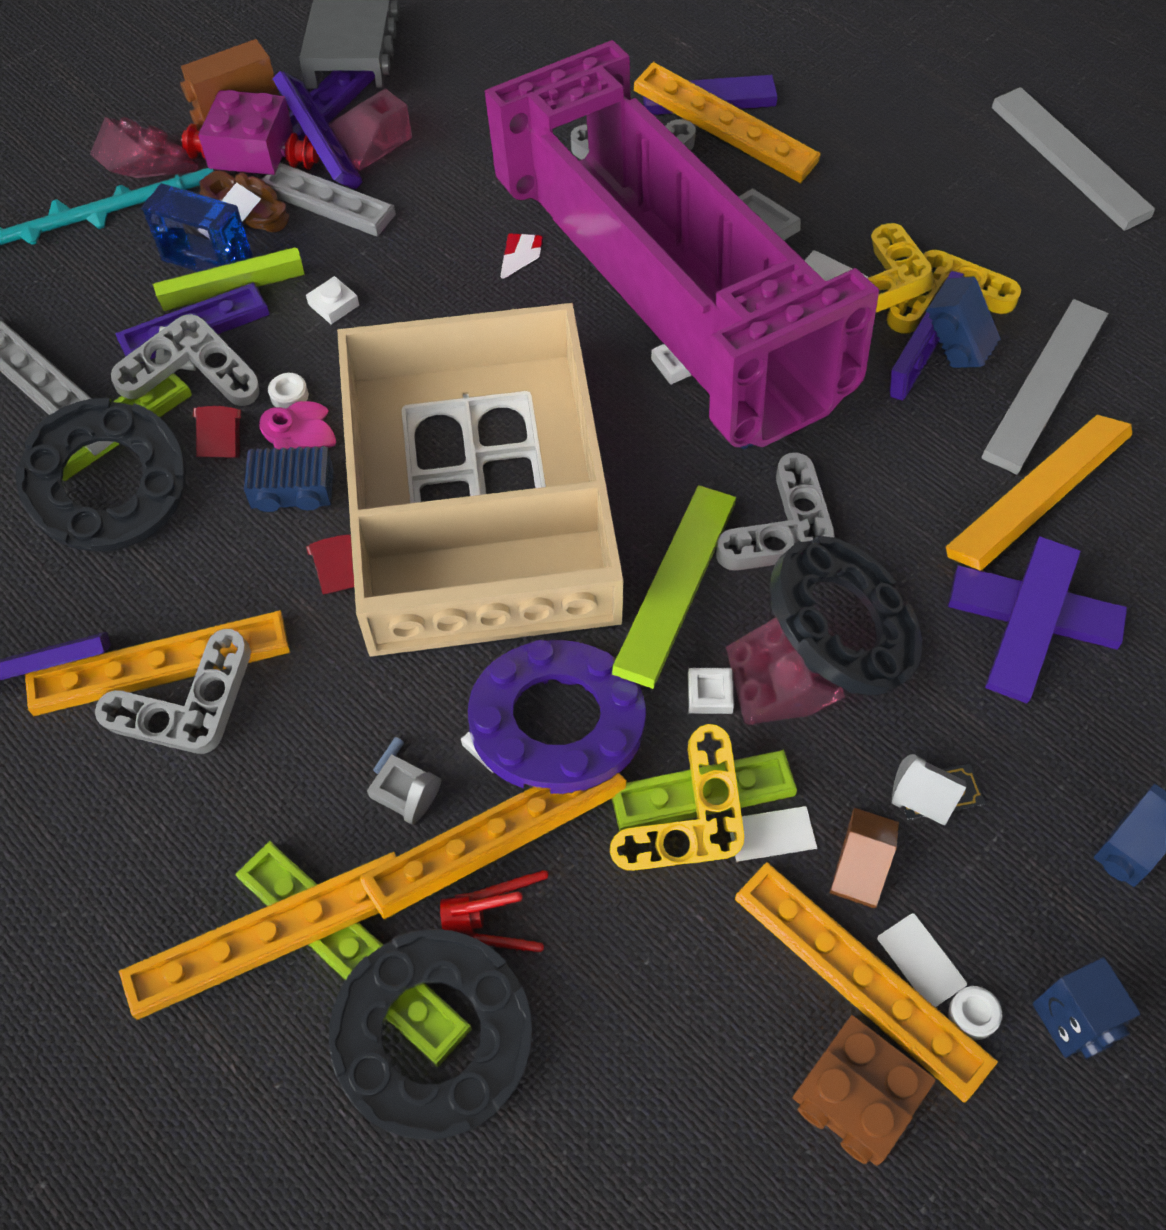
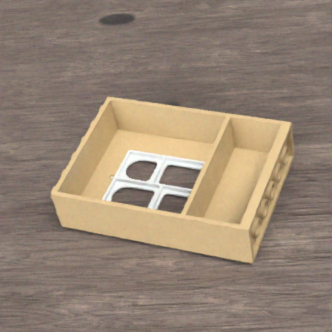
[337,303,623,657]

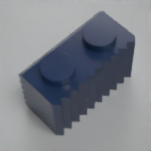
[926,276,1001,368]
[244,446,333,512]

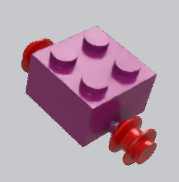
[182,90,319,175]

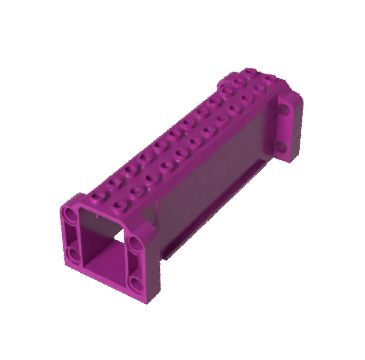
[485,40,879,448]

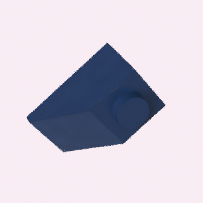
[1093,783,1166,887]

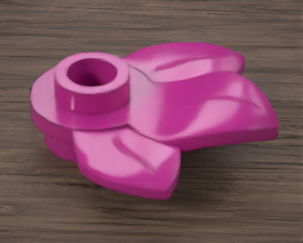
[259,401,336,450]

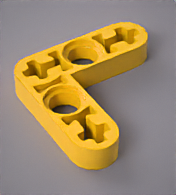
[867,223,934,313]
[887,250,1021,333]
[609,724,744,871]

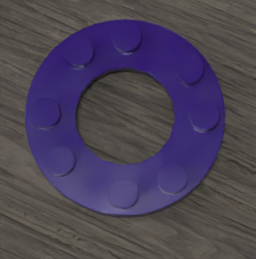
[468,640,646,794]

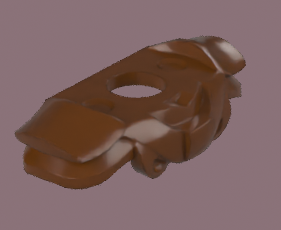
[199,171,289,232]

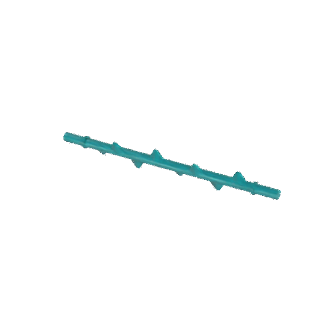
[0,168,213,245]

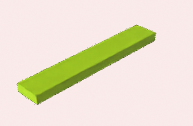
[612,485,736,689]
[235,841,472,1067]

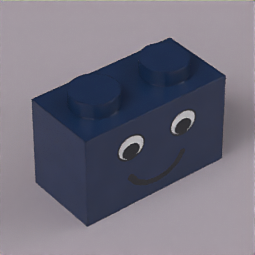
[1032,957,1141,1059]

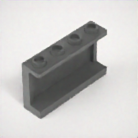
[299,0,400,88]

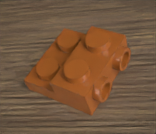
[793,1015,936,1166]

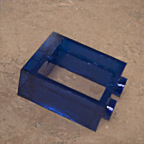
[142,183,253,272]

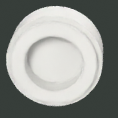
[268,373,309,408]
[948,986,1002,1040]

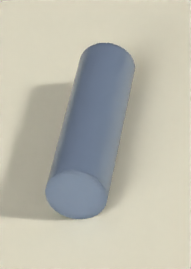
[373,737,404,774]

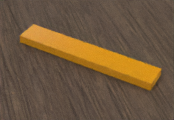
[634,62,821,183]
[946,415,1132,571]
[25,610,290,716]
[360,773,626,919]
[119,852,396,1020]
[735,862,998,1103]

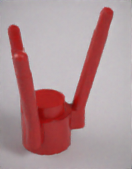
[440,870,548,952]

